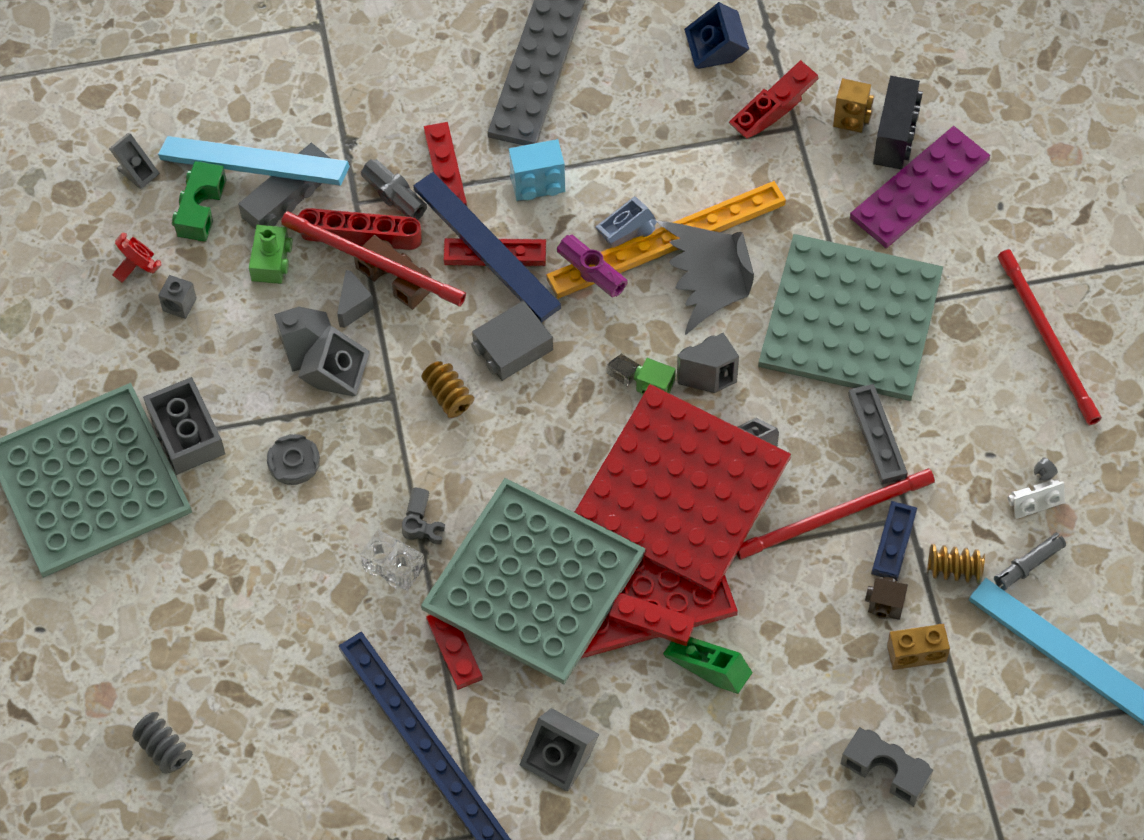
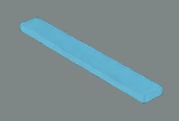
[158,136,350,186]
[969,578,1144,725]

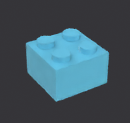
[509,139,565,201]

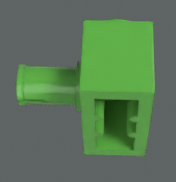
[249,225,293,284]

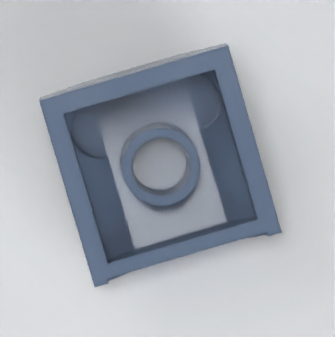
[595,196,657,248]

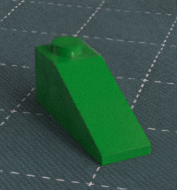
[663,637,753,694]

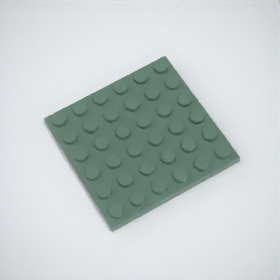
[758,234,944,401]
[0,383,193,578]
[421,478,646,684]

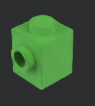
[634,358,676,395]

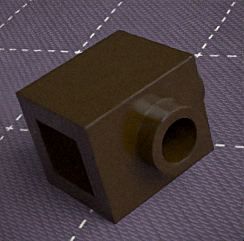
[865,577,908,620]

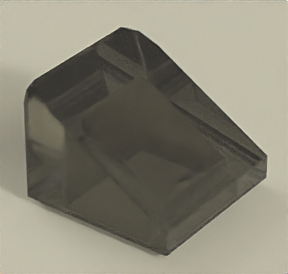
[606,353,641,387]

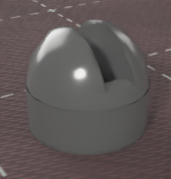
[1034,457,1058,481]

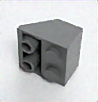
[676,333,739,393]

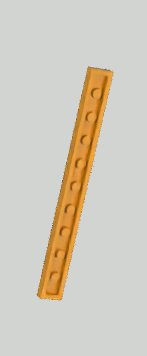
[546,181,786,299]

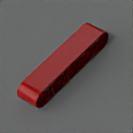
[298,208,422,250]

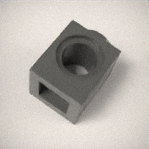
[158,275,197,319]

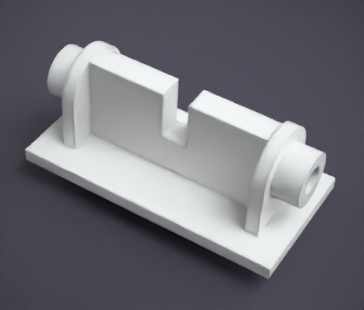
[1007,479,1065,519]

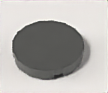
[267,434,320,485]

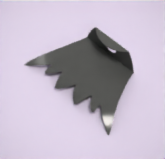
[657,221,754,335]

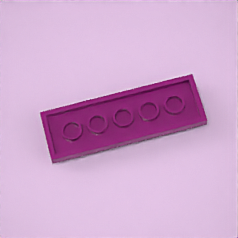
[850,126,991,249]

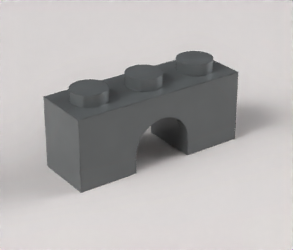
[840,727,933,806]

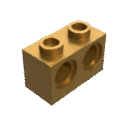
[833,78,874,133]
[887,624,950,670]

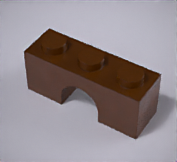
[354,235,432,310]

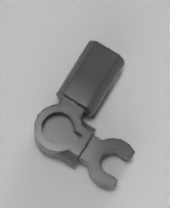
[402,487,445,544]

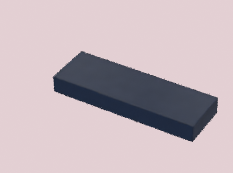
[871,501,917,581]

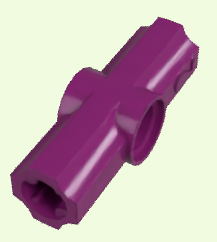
[557,234,628,298]

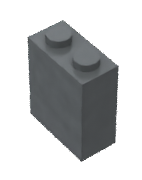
[471,300,553,381]

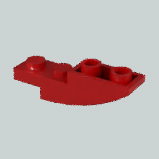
[729,60,819,139]

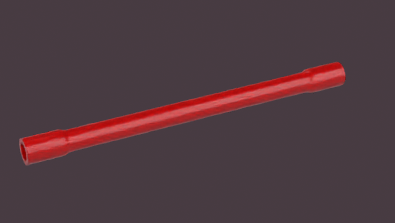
[281,211,466,307]
[997,249,1102,425]
[736,468,935,560]

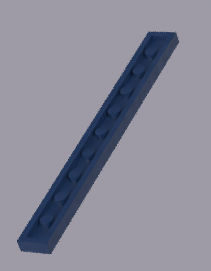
[338,631,511,840]

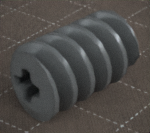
[132,712,193,774]

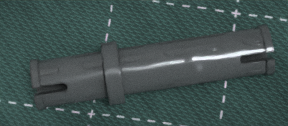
[994,532,1066,590]

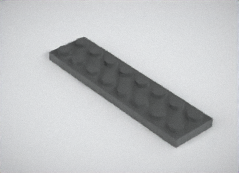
[488,0,586,145]

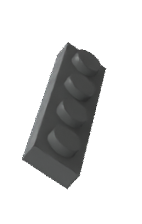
[848,384,908,484]

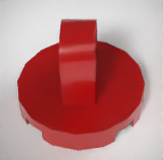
[112,233,162,283]

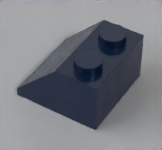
[684,2,750,69]

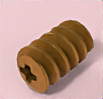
[421,361,475,418]
[927,544,985,584]

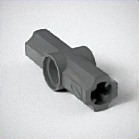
[361,159,427,220]

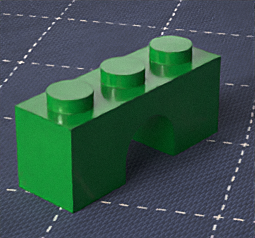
[172,161,227,242]

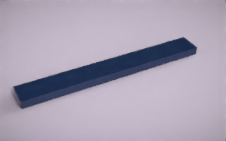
[413,172,561,323]

